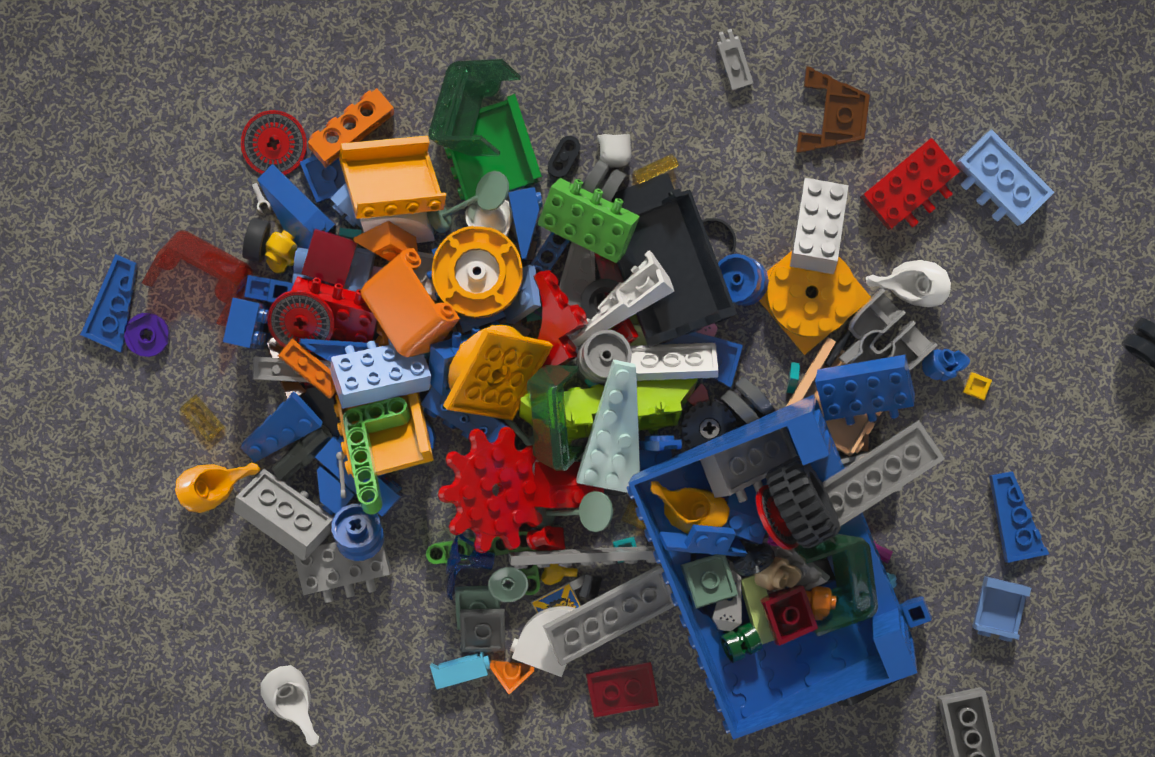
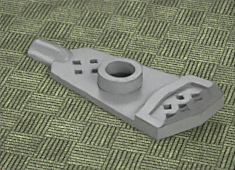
[712,562,742,632]

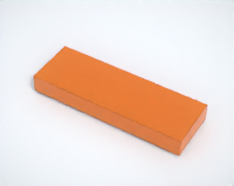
[277,339,336,399]

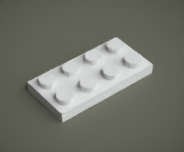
[630,343,718,381]

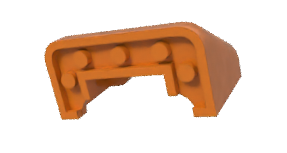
[361,248,460,357]

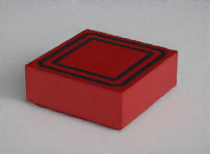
[611,318,639,345]

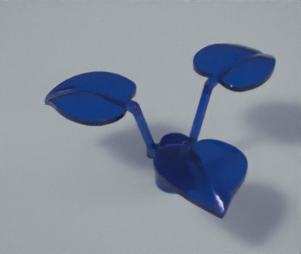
[446,533,495,600]

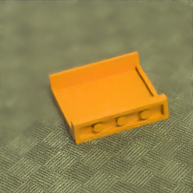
[339,136,446,219]
[334,392,434,478]

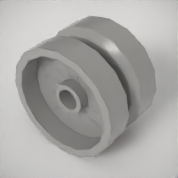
[577,329,632,384]

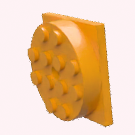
[759,251,871,355]
[443,325,553,420]

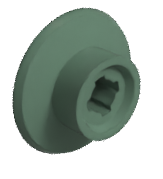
[488,567,528,602]

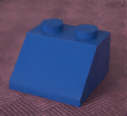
[317,465,357,515]

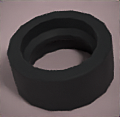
[242,218,271,262]

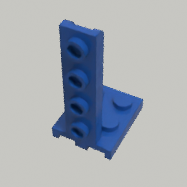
[639,435,682,472]

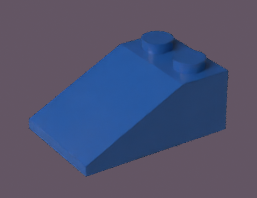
[508,187,543,262]
[722,478,768,544]

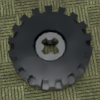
[681,399,737,449]

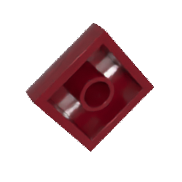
[760,585,818,646]

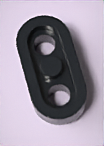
[548,136,580,178]

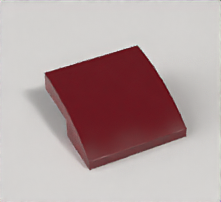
[301,229,357,287]

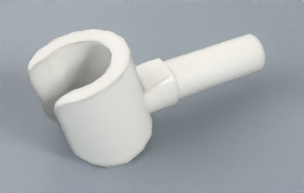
[252,183,272,214]

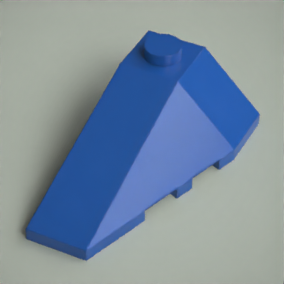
[257,164,336,249]

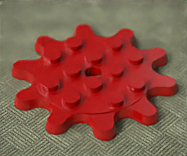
[438,427,543,553]

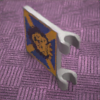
[531,575,585,614]

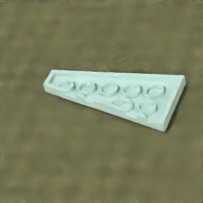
[576,360,640,493]

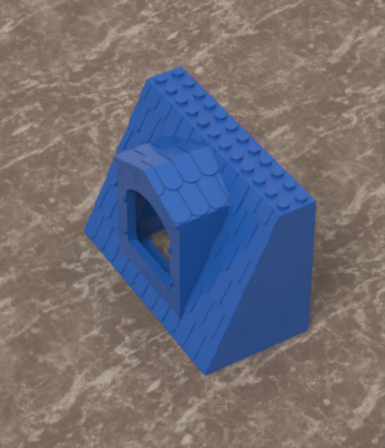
[627,394,917,740]

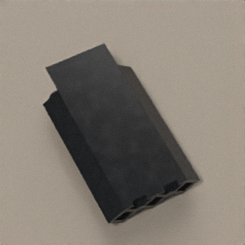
[612,173,737,348]

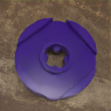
[124,313,170,357]

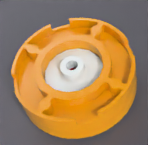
[432,226,523,318]

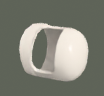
[597,134,632,168]

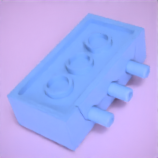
[955,129,1054,226]
[330,339,431,409]

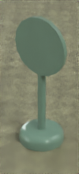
[427,171,509,233]
[535,491,613,532]

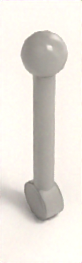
[336,451,346,499]

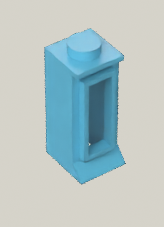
[430,652,491,689]

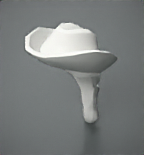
[465,200,512,237]
[866,260,951,307]
[261,665,319,747]

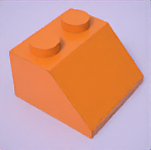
[354,221,418,261]

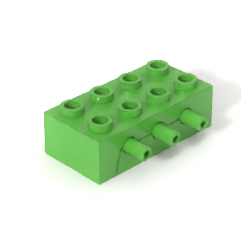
[537,178,640,263]

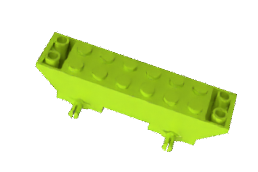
[519,378,698,446]

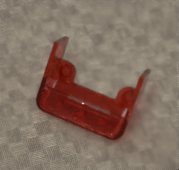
[142,230,253,326]

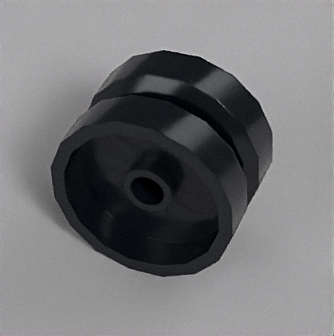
[1121,318,1155,369]

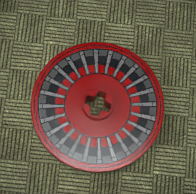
[241,110,307,175]
[267,290,335,352]
[756,485,799,550]

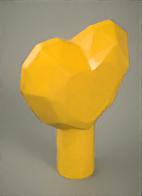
[541,564,578,585]

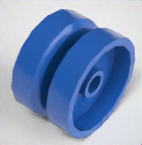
[718,254,768,306]
[331,504,384,561]

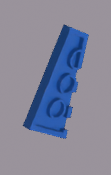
[80,254,138,353]
[989,471,1049,563]

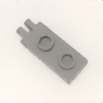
[717,29,753,91]

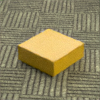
[962,372,992,401]

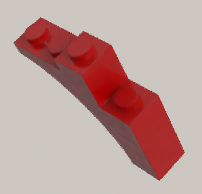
[533,270,589,383]

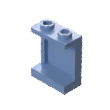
[972,576,1031,642]

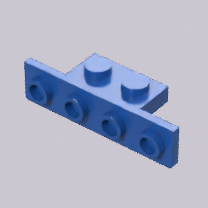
[659,525,747,557]

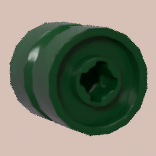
[720,623,762,663]

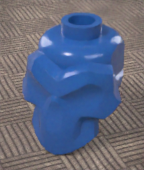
[922,349,970,381]

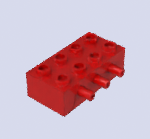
[860,138,960,230]
[291,276,378,343]

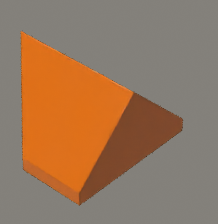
[490,660,535,694]

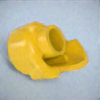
[265,230,297,274]

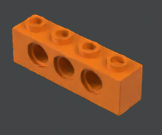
[308,88,394,168]

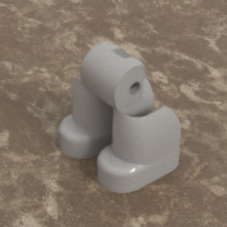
[839,288,937,370]

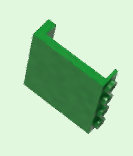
[437,94,543,204]

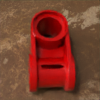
[526,526,566,551]

